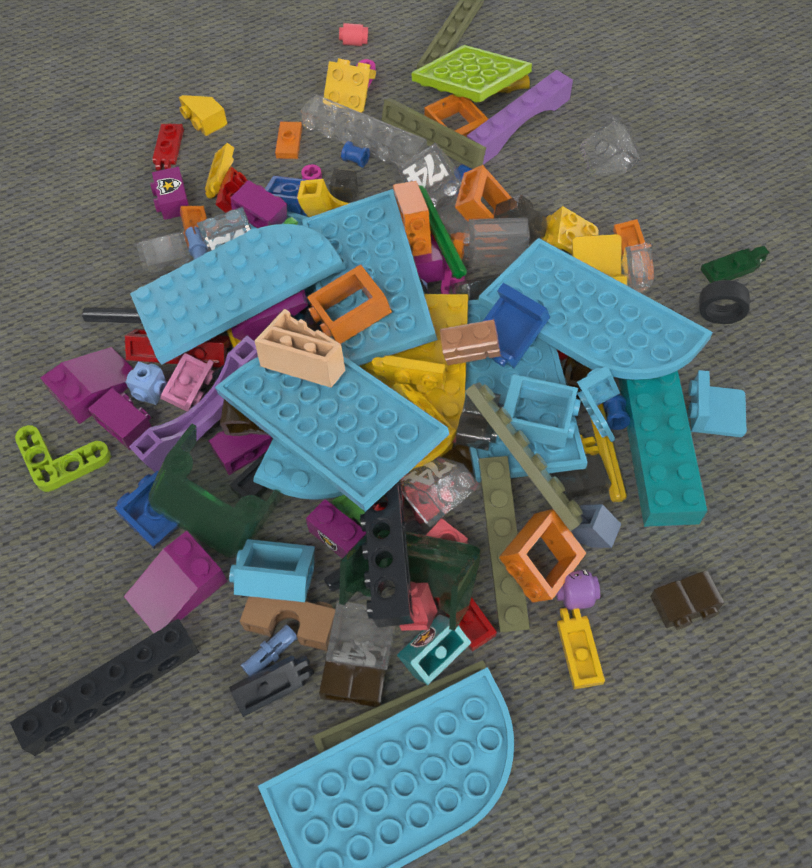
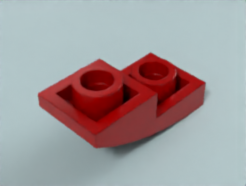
[216,167,248,219]

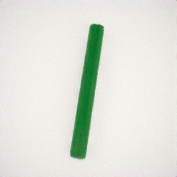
[418,185,467,279]

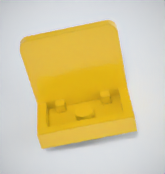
[323,58,376,113]
[542,206,599,254]
[572,234,627,285]

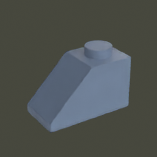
[571,504,621,548]

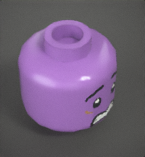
[556,570,600,610]

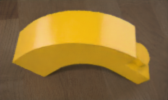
[297,179,350,217]

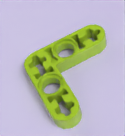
[15,425,111,492]

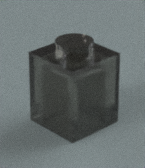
[329,169,358,203]

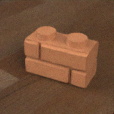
[440,319,501,365]

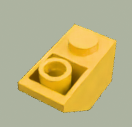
[179,95,228,136]

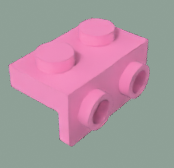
[160,353,214,412]

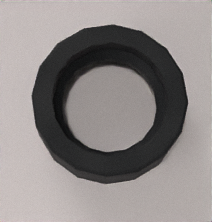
[699,280,750,324]

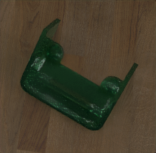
[148,423,284,558]
[339,530,481,631]

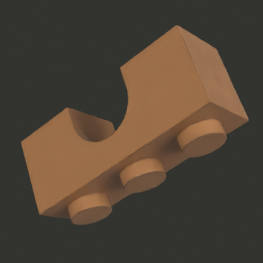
[240,596,338,651]

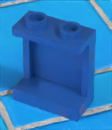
[483,283,550,369]

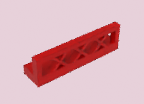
[125,329,232,368]

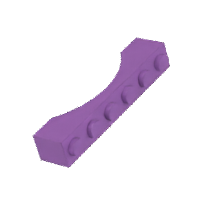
[467,70,573,165]
[129,336,258,474]

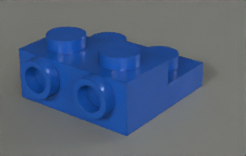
[265,176,307,217]
[115,471,196,549]

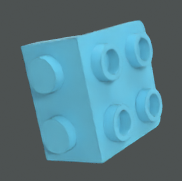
[577,366,620,442]
[688,370,747,437]

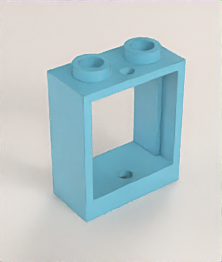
[504,374,581,448]
[229,539,315,602]

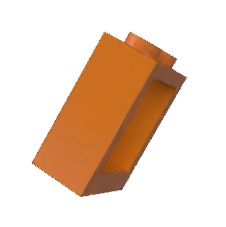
[424,94,489,137]
[455,165,515,243]
[393,181,432,256]
[307,264,392,344]
[499,509,586,602]

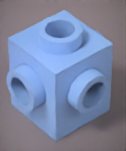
[126,361,167,405]

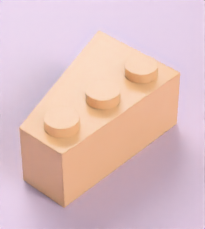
[254,309,345,388]

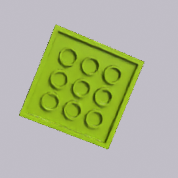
[412,45,532,102]

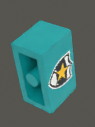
[397,614,471,685]

